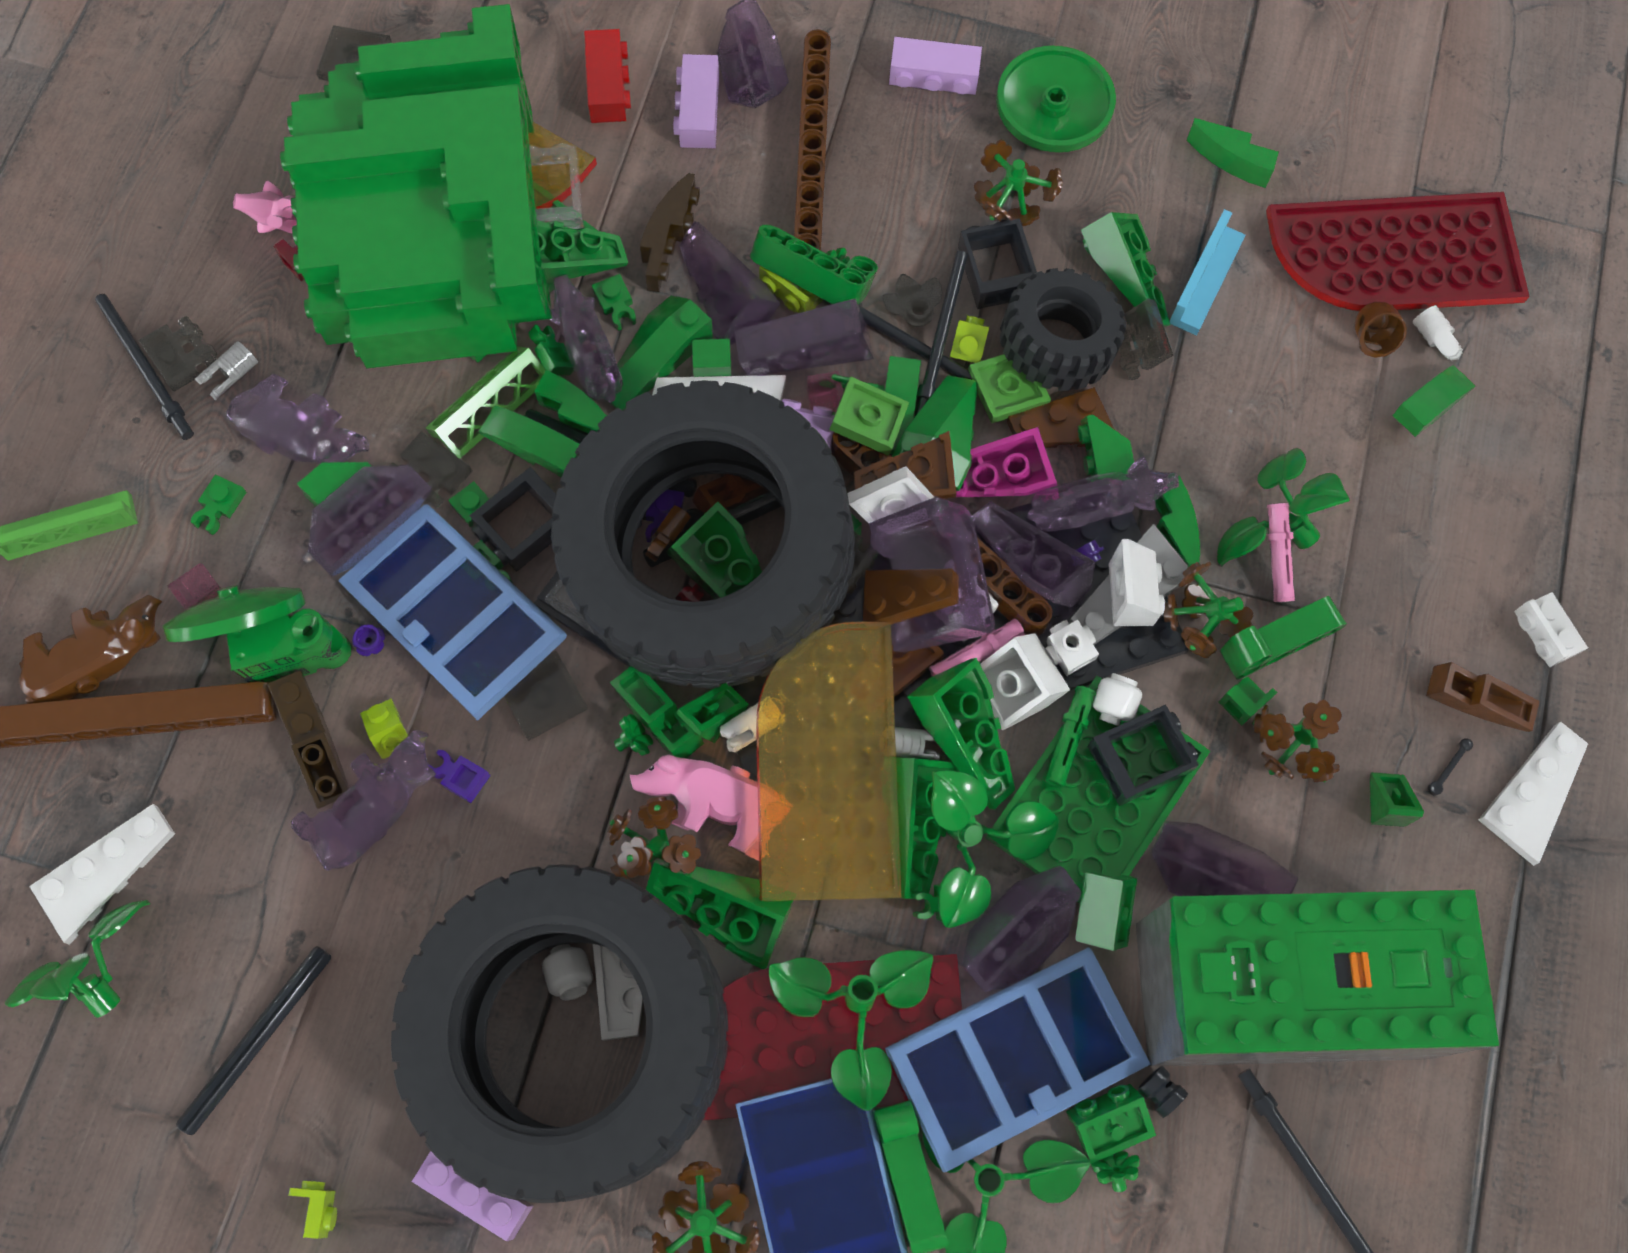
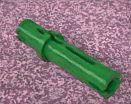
[1044,686,1096,788]

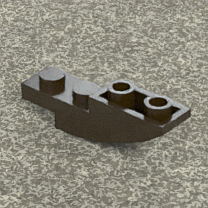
[640,173,700,292]
[268,671,351,809]

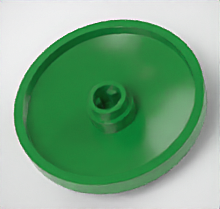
[996,45,1116,153]
[163,585,306,642]

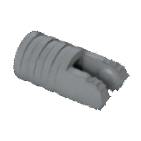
[195,341,258,400]
[880,727,940,761]

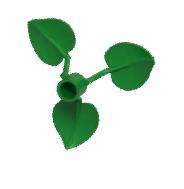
[1217,448,1350,567]
[931,770,1059,928]
[5,900,150,1018]
[769,950,933,1111]
[922,1107,1090,1253]

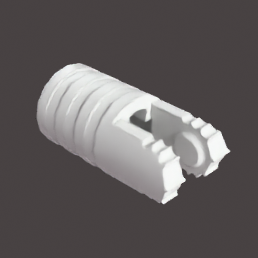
[1413,305,1463,361]
[720,696,785,753]

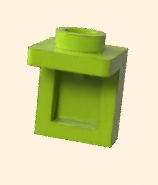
[950,315,989,363]
[360,699,412,759]
[288,1180,337,1239]

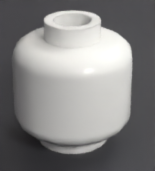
[1092,673,1142,726]
[542,944,593,1001]

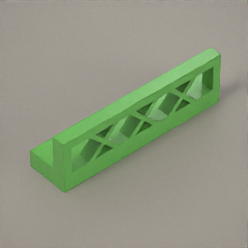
[425,346,546,459]
[0,490,138,561]

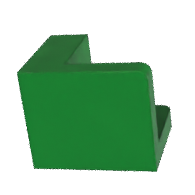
[692,339,731,377]
[1218,677,1278,726]

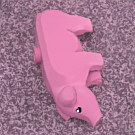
[233,181,297,234]
[629,755,791,861]

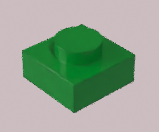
[448,481,489,527]

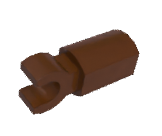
[645,505,691,562]

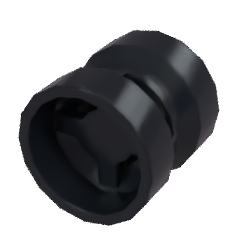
[1137,1066,1188,1118]

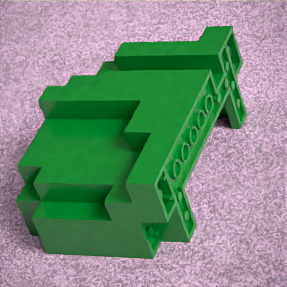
[280,4,552,369]

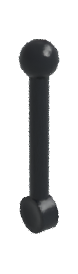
[1428,738,1473,796]

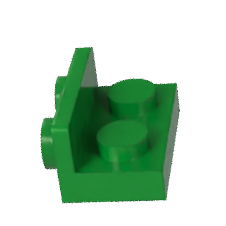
[1066,1084,1156,1164]

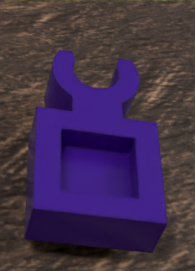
[645,490,685,543]
[426,750,491,804]

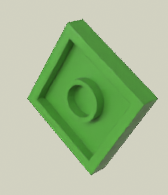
[968,354,1051,424]
[829,376,909,456]

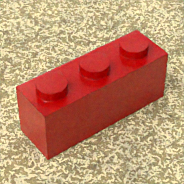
[584,29,631,123]

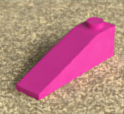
[956,427,1057,497]

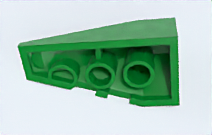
[1081,212,1170,328]
[537,220,629,284]
[600,295,713,410]
[892,375,977,491]
[666,502,762,599]
[908,658,1016,809]
[881,757,958,899]
[646,858,796,969]

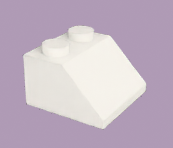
[1109,539,1165,626]
[980,633,1070,730]

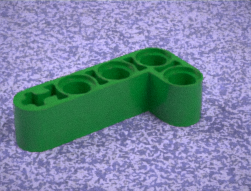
[750,225,878,310]
[1220,596,1347,680]
[873,1100,949,1253]

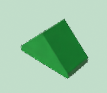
[677,683,749,743]
[1369,772,1424,827]

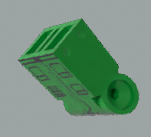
[227,608,352,683]

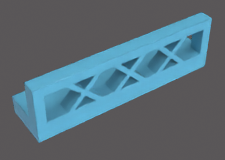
[1170,209,1246,336]

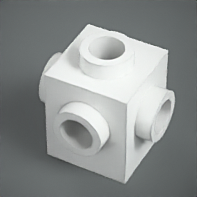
[1045,620,1099,676]

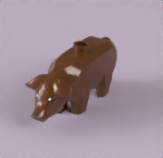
[19,595,162,704]

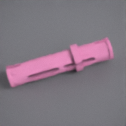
[1267,503,1295,602]
[929,618,1025,677]

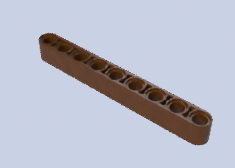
[794,29,831,250]
[831,432,1052,636]
[0,682,276,748]

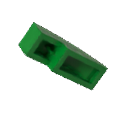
[1186,118,1279,188]
[885,356,921,455]
[1392,365,1476,437]
[535,370,607,434]
[478,405,580,478]
[1151,475,1200,566]
[610,666,704,759]

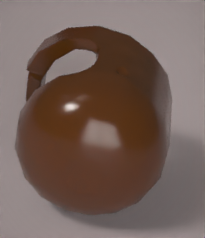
[1354,302,1407,358]

